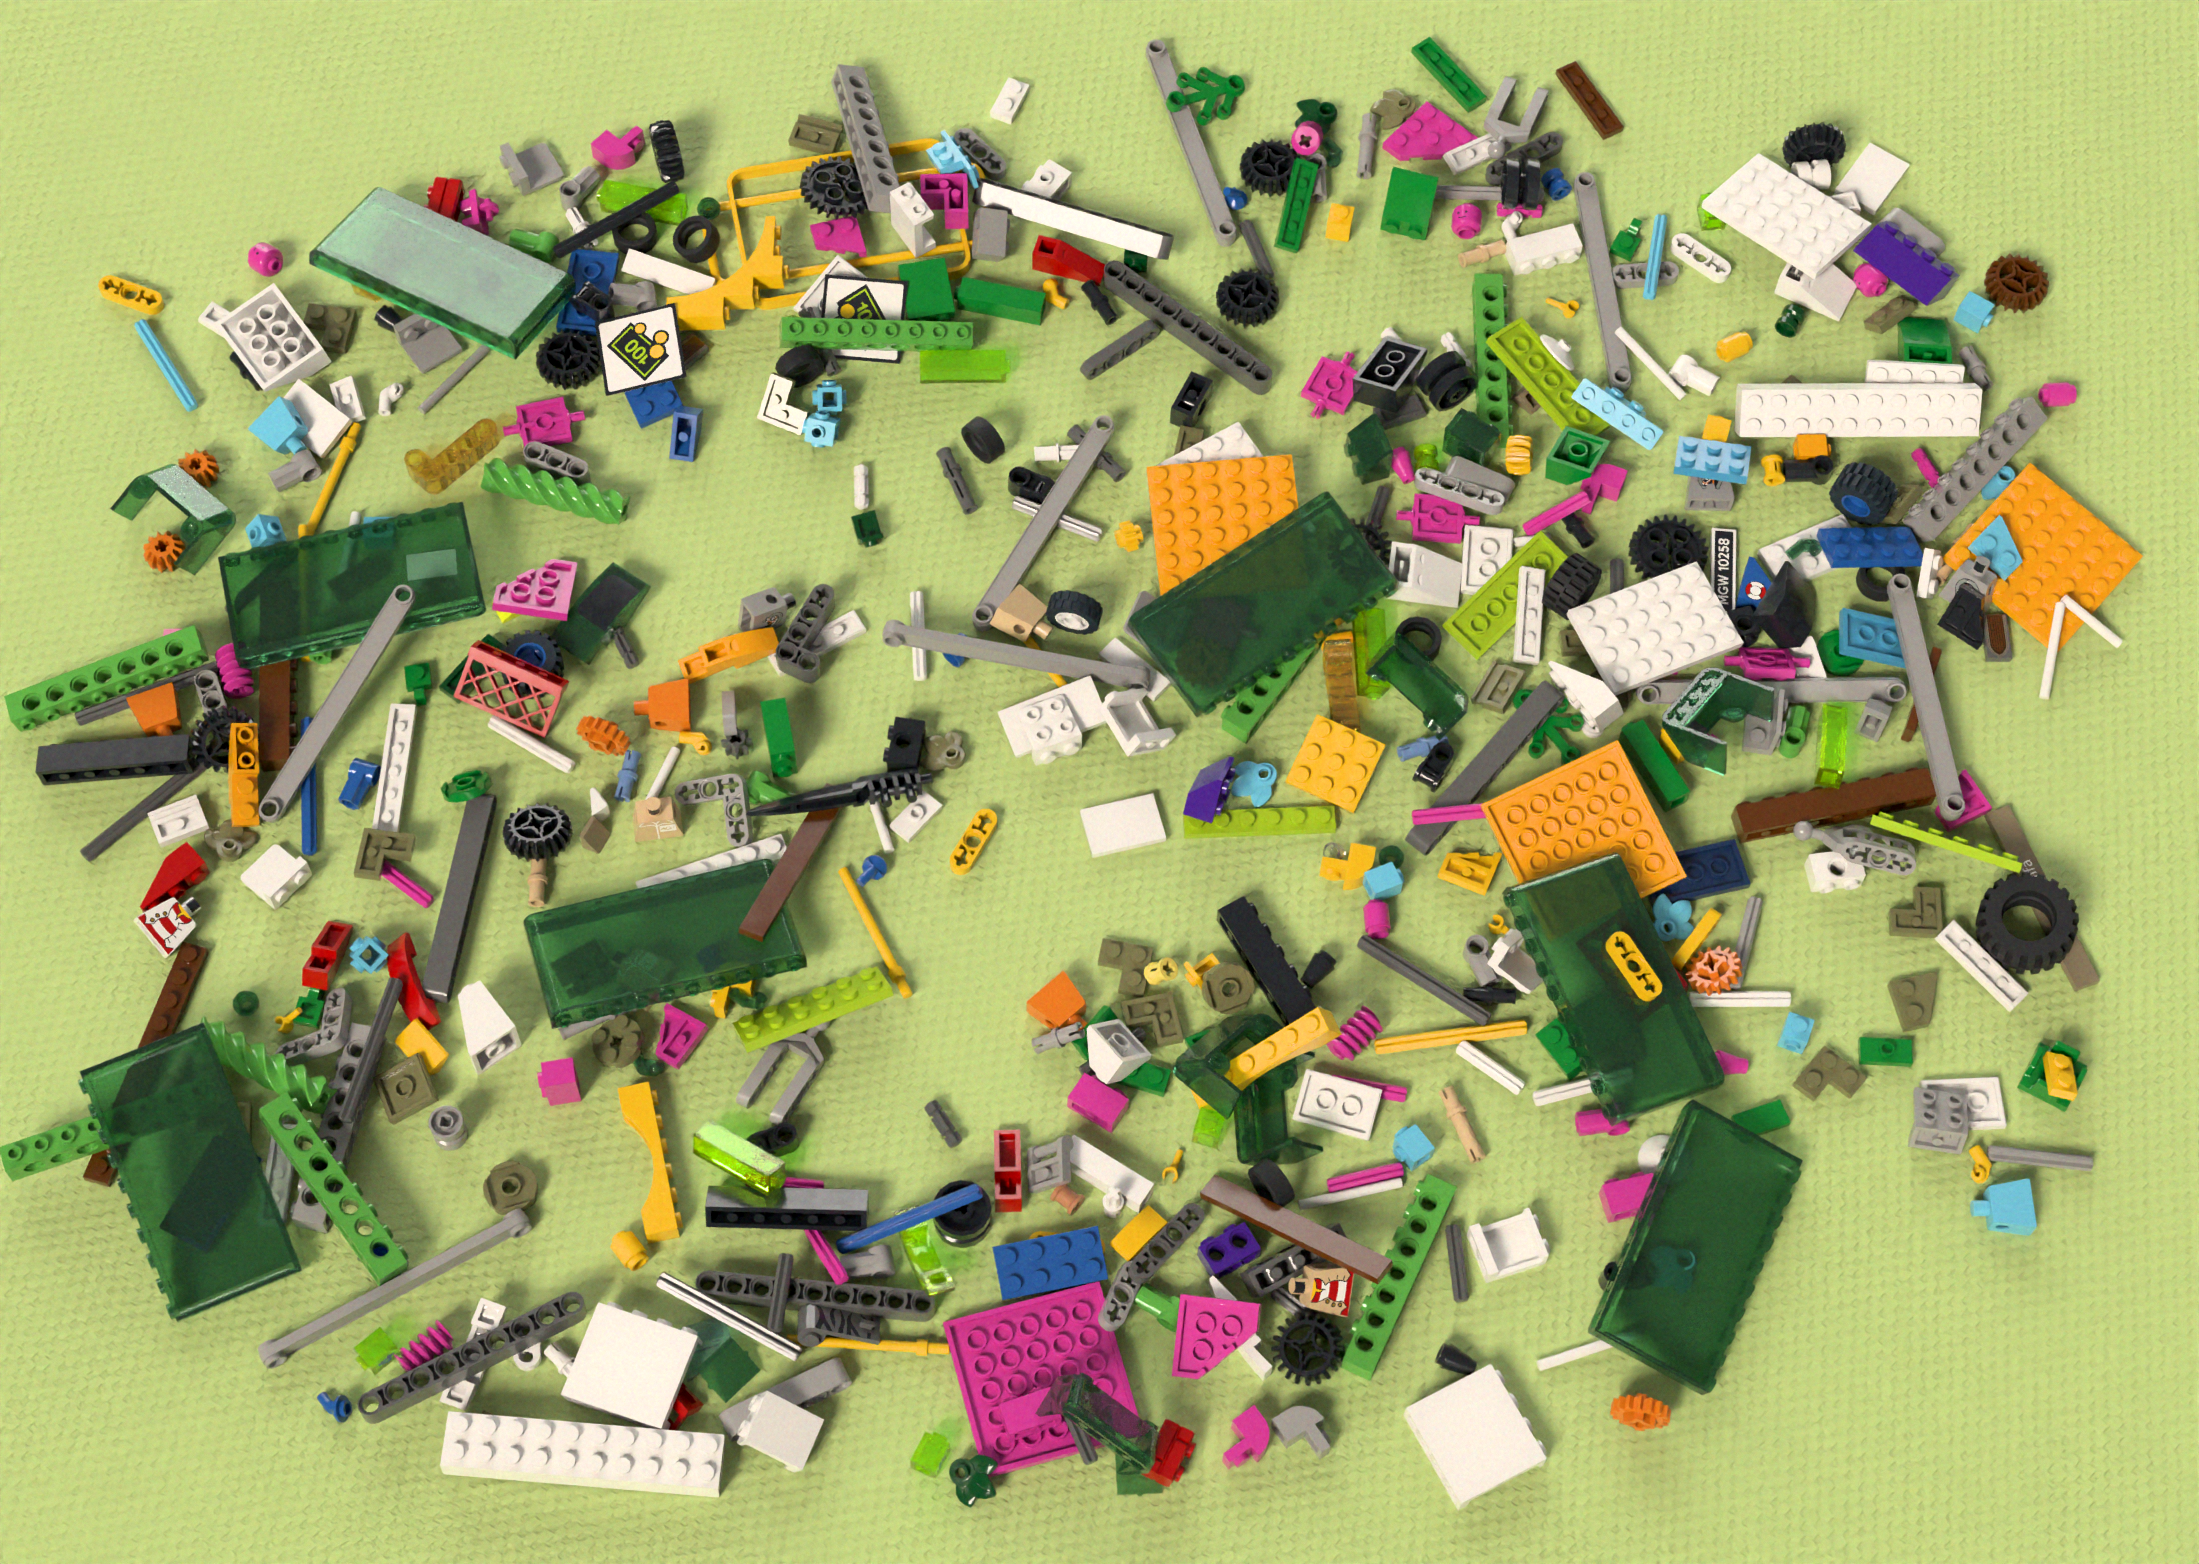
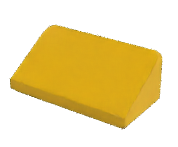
[395,1018,449,1076]

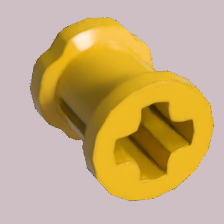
[1761,455,1785,486]

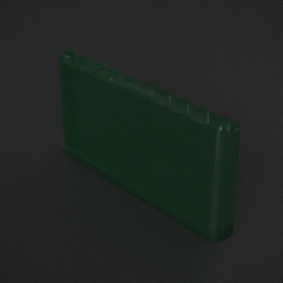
[309,187,576,360]
[1128,491,1399,717]
[218,502,486,669]
[1502,852,1725,1127]
[523,859,807,1029]
[78,1022,303,1322]
[1588,1099,1803,1395]

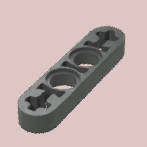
[1485,132,1563,186]
[1080,320,1160,380]
[1128,1203,1204,1283]

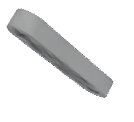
[1414,468,1505,515]

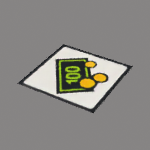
[821,274,908,364]
[595,303,687,396]

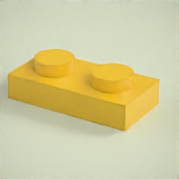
[2043,1051,2078,1101]

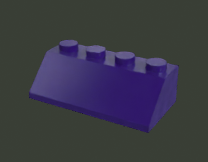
[1853,221,1960,306]

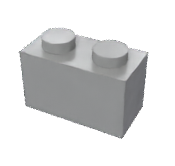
[971,207,1010,262]

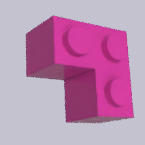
[920,173,969,229]

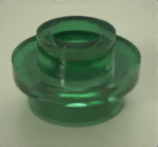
[697,197,721,220]
[1378,845,1404,869]
[233,991,260,1016]

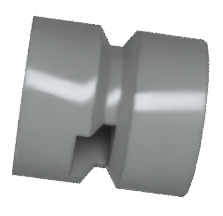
[429,1106,468,1151]

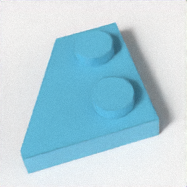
[1968,515,2023,581]

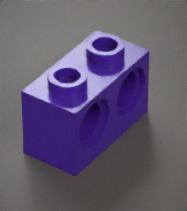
[1197,1222,1261,1280]

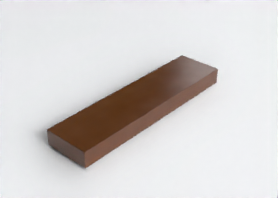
[1555,61,1624,140]
[1900,647,1942,742]

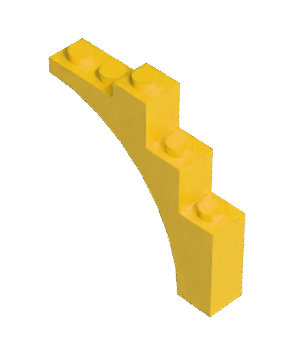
[666,216,789,330]

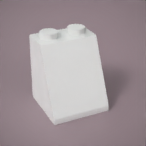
[458,980,522,1076]

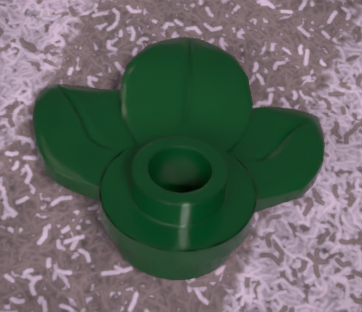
[1294,99,1338,135]
[949,1455,998,1508]

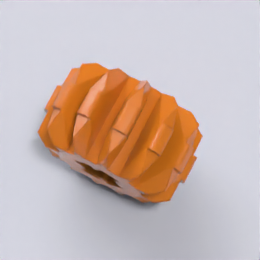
[176,449,219,491]
[143,530,186,573]

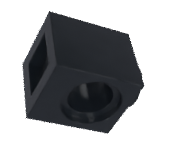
[1727,606,1761,647]

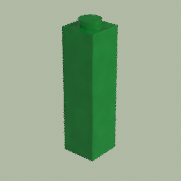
[954,277,1046,326]
[1618,720,1690,812]

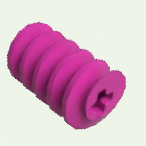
[1291,121,1323,155]
[215,642,254,699]
[1326,1005,1383,1061]
[393,1320,454,1372]

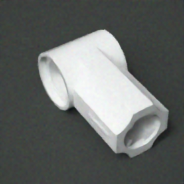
[1668,355,1720,396]

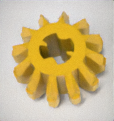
[1505,435,1534,475]

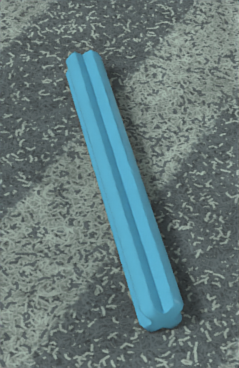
[1643,214,1667,300]
[134,319,198,412]

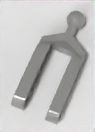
[1483,76,1549,159]
[1793,821,1916,875]
[736,1021,830,1125]

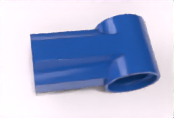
[338,757,381,810]

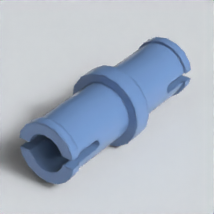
[1397,732,1449,762]
[614,750,641,802]

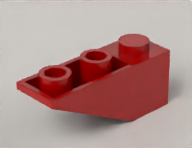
[1032,235,1105,286]
[140,842,210,913]

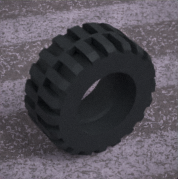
[1975,872,2079,975]

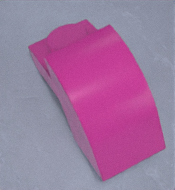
[591,125,645,170]
[1580,464,1628,515]
[1222,1405,1270,1470]

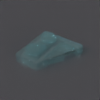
[679,1317,732,1382]

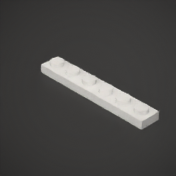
[372,703,417,832]
[636,834,787,908]

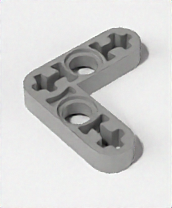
[675,774,753,847]
[275,988,352,1066]

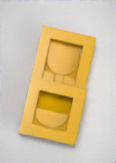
[1109,1205,1168,1261]

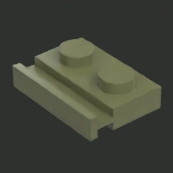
[788,114,843,155]
[1471,661,1527,715]

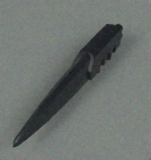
[746,767,933,816]

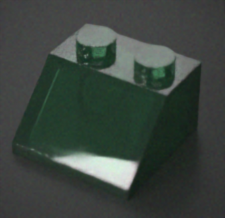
[1442,408,1501,468]
[1343,413,1393,485]

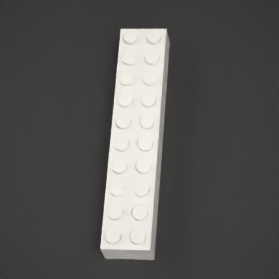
[1734,383,1982,437]
[440,1411,726,1497]

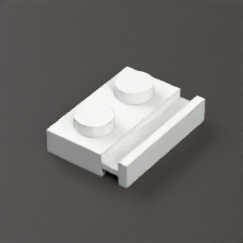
[147,795,210,848]

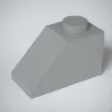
[1854,698,1892,742]

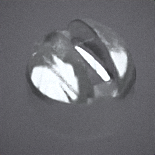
[1323,842,1346,860]

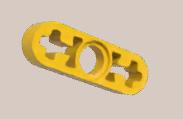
[98,275,164,315]
[950,809,997,875]
[1671,907,1722,971]
[1606,932,1662,1001]

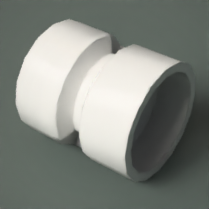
[1791,159,1831,190]

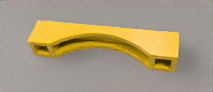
[1189,1007,1342,1113]
[618,1082,683,1244]

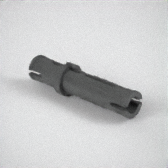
[798,307,842,377]
[1067,424,1126,482]
[936,447,978,515]

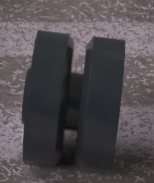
[1501,157,1540,210]
[1417,351,1478,412]
[933,1180,992,1248]

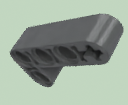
[776,584,835,683]

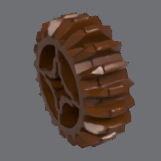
[1984,253,2049,314]

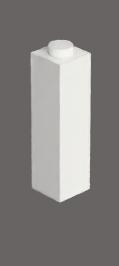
[1070,1135,1154,1214]

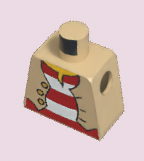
[1289,1262,1354,1317]

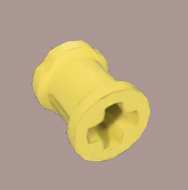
[1144,957,1178,985]

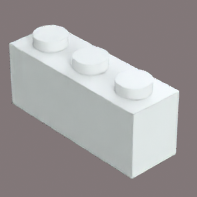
[1505,223,1583,276]

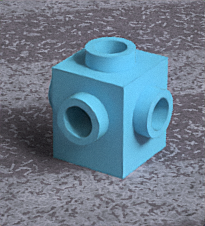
[812,380,847,415]
[802,411,841,448]
[245,514,287,555]
[349,936,389,974]

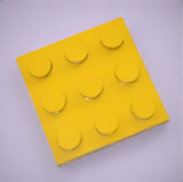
[1285,714,1386,814]

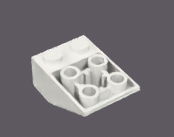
[1774,262,1857,321]
[1385,542,1462,608]
[1548,661,1624,732]

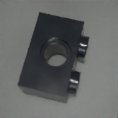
[1170,371,1213,428]
[883,716,926,772]

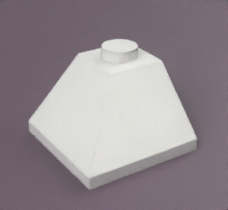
[1087,1019,1152,1084]

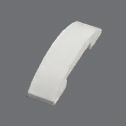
[440,1298,507,1411]

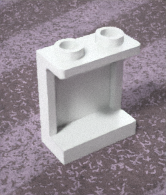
[890,183,936,258]
[1098,688,1176,757]
[1467,1208,1550,1283]
[737,1391,824,1473]

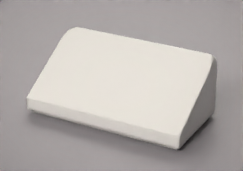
[1788,636,1827,678]

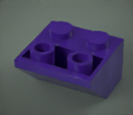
[1183,756,1236,823]

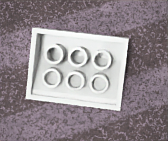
[214,283,332,392]

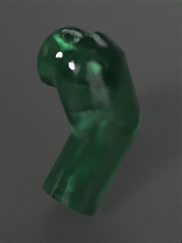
[1321,137,1343,168]
[1785,538,1822,561]
[729,987,768,1010]
[633,1052,665,1076]

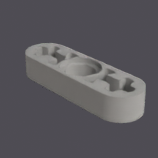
[954,128,1006,180]
[1612,261,1679,289]
[722,690,737,736]
[1098,1261,1144,1332]

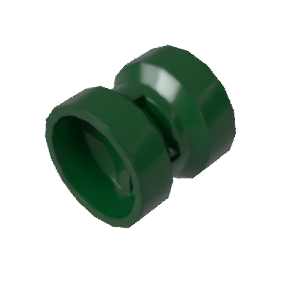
[1775,304,1806,338]

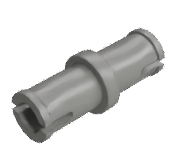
[1959,346,1993,392]
[1031,1022,1085,1054]

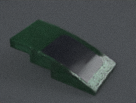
[550,562,651,665]

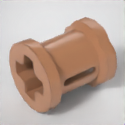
[1050,1183,1085,1216]

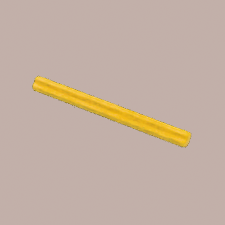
[1374,1019,1528,1054]

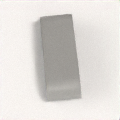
[1878,208,1945,258]
[523,441,591,486]
[1444,456,1515,507]
[194,670,231,742]

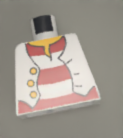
[134,897,201,958]

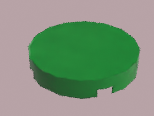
[1816,630,1864,676]
[441,770,492,803]

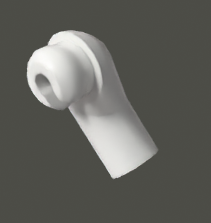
[1501,211,1523,241]
[379,383,404,416]

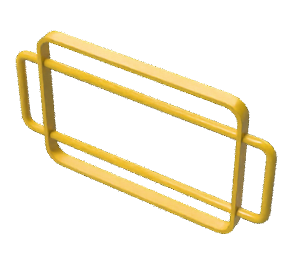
[700,138,987,310]

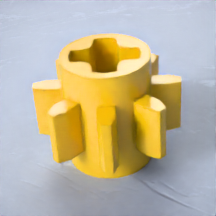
[1114,520,1143,552]

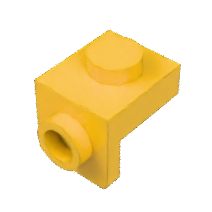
[1183,953,1220,991]

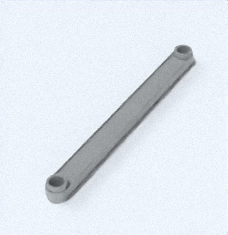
[1146,39,1237,247]
[1573,172,1631,393]
[972,415,1114,632]
[1887,574,1965,821]
[259,585,416,823]
[882,620,1151,690]
[1636,677,1907,705]
[258,1209,532,1369]

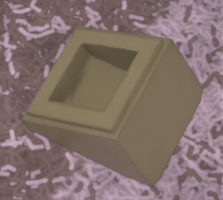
[1511,386,1541,415]
[579,816,610,854]

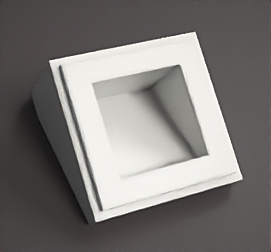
[590,788,610,823]

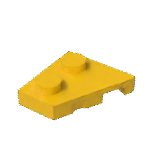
[1437,852,1502,896]

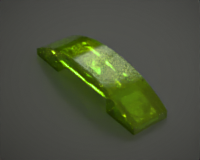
[894,1205,955,1297]

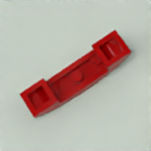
[387,932,441,1031]

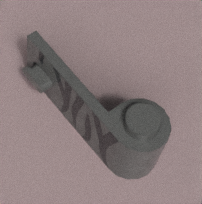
[797,1304,880,1347]

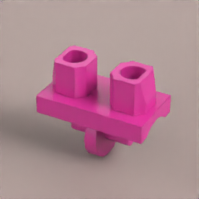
[460,189,499,237]

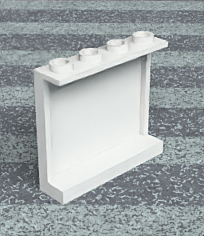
[561,1302,703,1430]
[1403,1364,1547,1511]

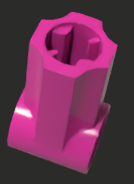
[1575,1102,1630,1136]

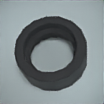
[612,212,658,255]
[673,215,720,263]
[775,345,824,388]
[961,416,1005,464]
[1856,567,1905,602]
[1393,616,1442,666]
[1248,1158,1295,1207]

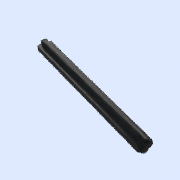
[553,181,680,258]

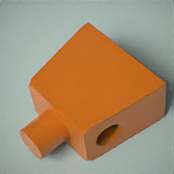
[634,679,691,732]
[126,682,182,738]
[1027,971,1088,1032]

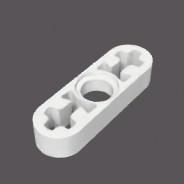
[1670,233,1731,283]

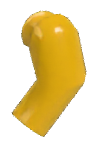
[679,731,712,756]
[1968,1145,1992,1183]

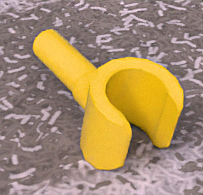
[1546,297,1579,318]
[1489,914,1510,935]
[275,1007,302,1034]
[1162,1149,1183,1184]

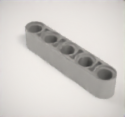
[719,1358,852,1442]

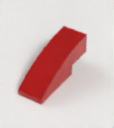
[302,921,353,990]
[994,1129,1022,1212]

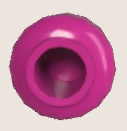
[1451,203,1482,239]
[248,242,283,277]
[1853,263,1889,298]

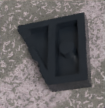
[1937,583,1985,650]

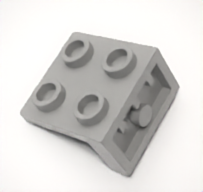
[393,303,462,374]
[1742,689,1788,755]
[1908,1087,1968,1155]

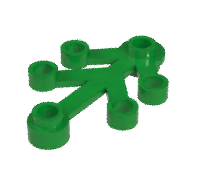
[1166,67,1245,126]
[1513,689,1584,765]

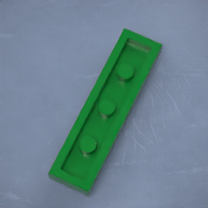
[1411,37,1487,113]
[1274,158,1319,253]

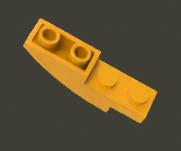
[678,627,779,684]
[228,723,259,827]

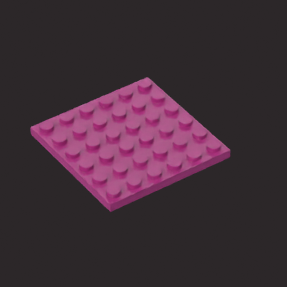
[943,1281,1144,1477]

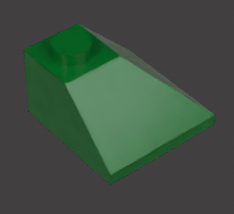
[1545,426,1610,485]

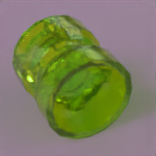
[1413,443,1439,472]

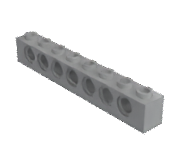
[831,64,900,213]
[1902,396,2048,543]
[290,1023,387,1233]

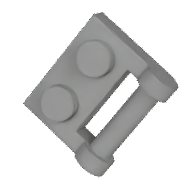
[1027,1135,1074,1194]

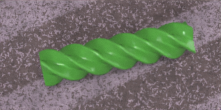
[480,458,631,525]
[190,1016,337,1114]

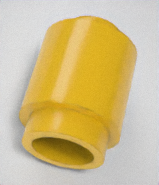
[1716,332,1753,363]
[610,1230,649,1271]

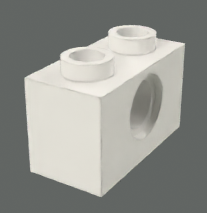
[1804,848,1866,893]

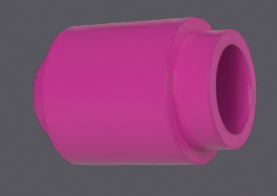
[2038,382,2077,407]
[1363,899,1391,939]

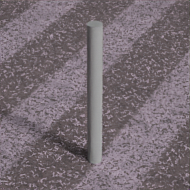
[418,344,490,414]

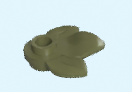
[1370,89,1416,130]
[920,731,966,771]
[204,819,256,862]

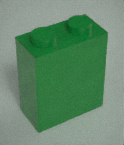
[897,257,955,322]
[760,697,798,778]

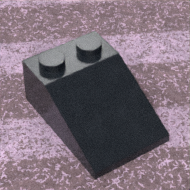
[1353,337,1428,413]
[1752,561,1816,648]

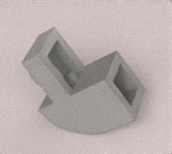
[1271,1406,1331,1460]

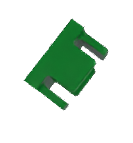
[2017,1041,2088,1112]

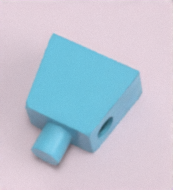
[248,396,308,455]
[1970,1179,2037,1236]

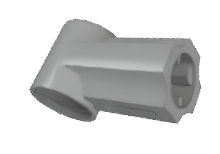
[1306,153,1327,203]
[559,166,601,211]
[608,281,657,311]
[268,450,322,492]
[1462,934,1502,988]
[840,1245,895,1280]

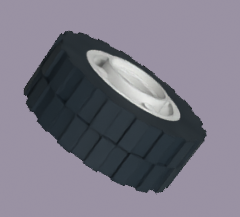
[1046,590,1103,635]

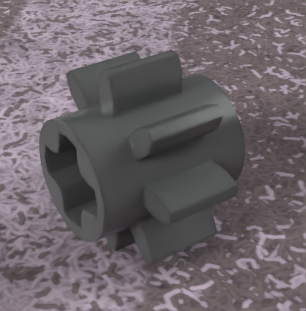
[721,727,753,759]

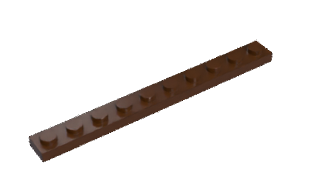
[83,942,209,1187]

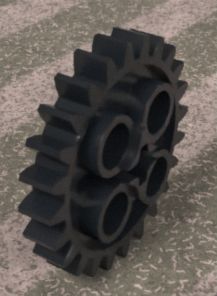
[800,156,869,220]
[1628,514,1709,580]

